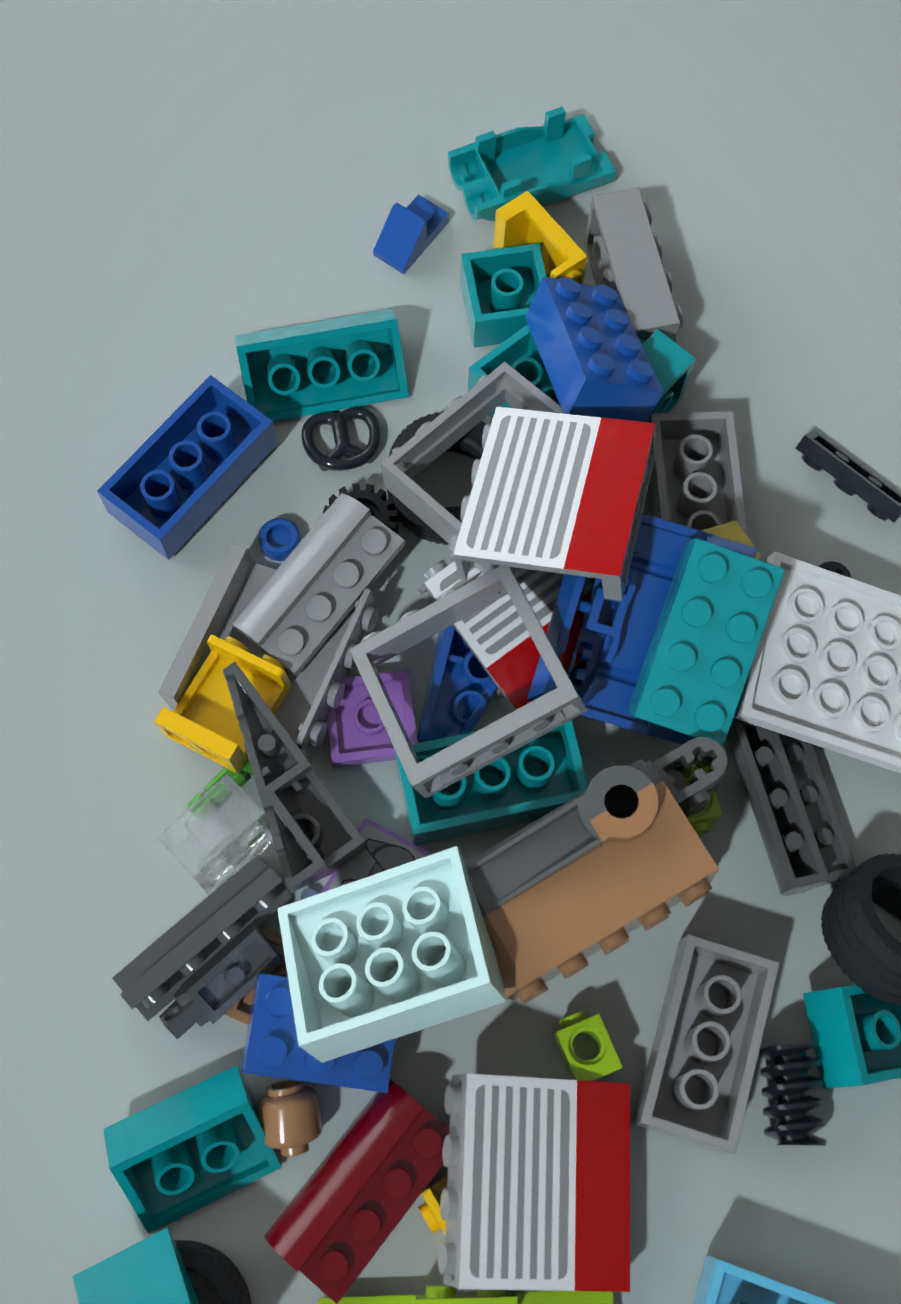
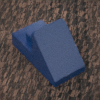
[373,194,449,274]

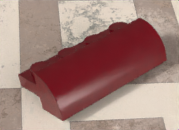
[264,1079,450,1304]

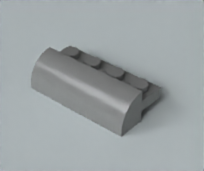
[231,493,405,676]

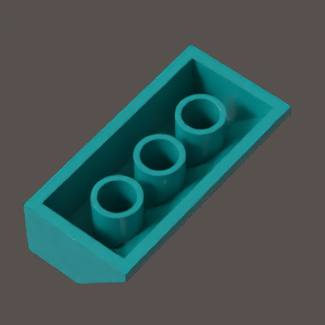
[235,308,409,421]

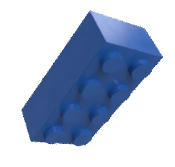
[525,276,664,422]
[97,375,278,560]

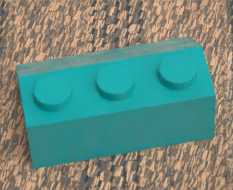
[103,1065,282,1233]

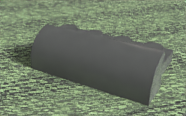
[727,717,856,896]
[112,855,293,1021]

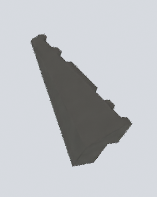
[223,662,367,893]

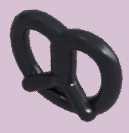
[301,407,382,471]

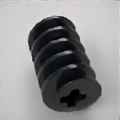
[759,1044,827,1146]

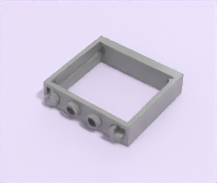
[381,362,563,572]
[349,566,587,798]

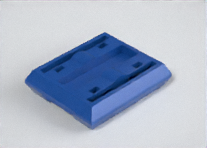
[527,513,758,745]

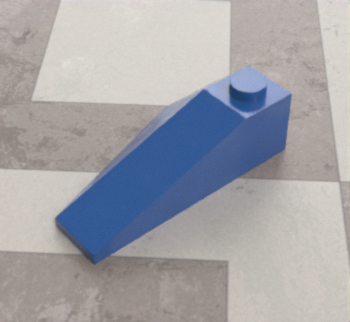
[417,625,497,741]

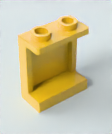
[493,190,587,284]
[154,634,292,774]

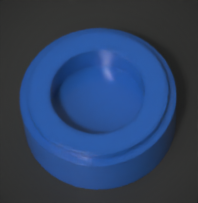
[258,518,301,562]

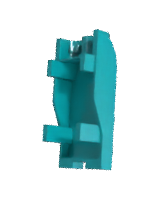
[448,106,616,221]

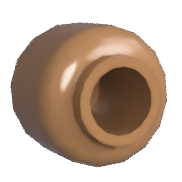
[256,1080,323,1157]

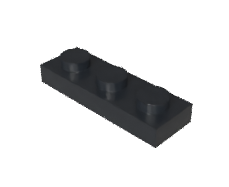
[795,430,901,523]

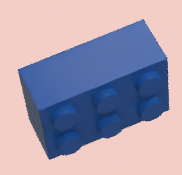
[240,973,395,1093]

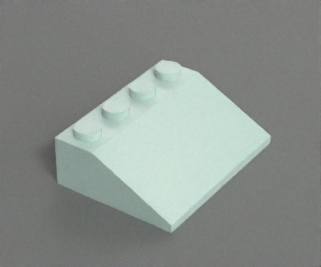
[277,846,507,1063]

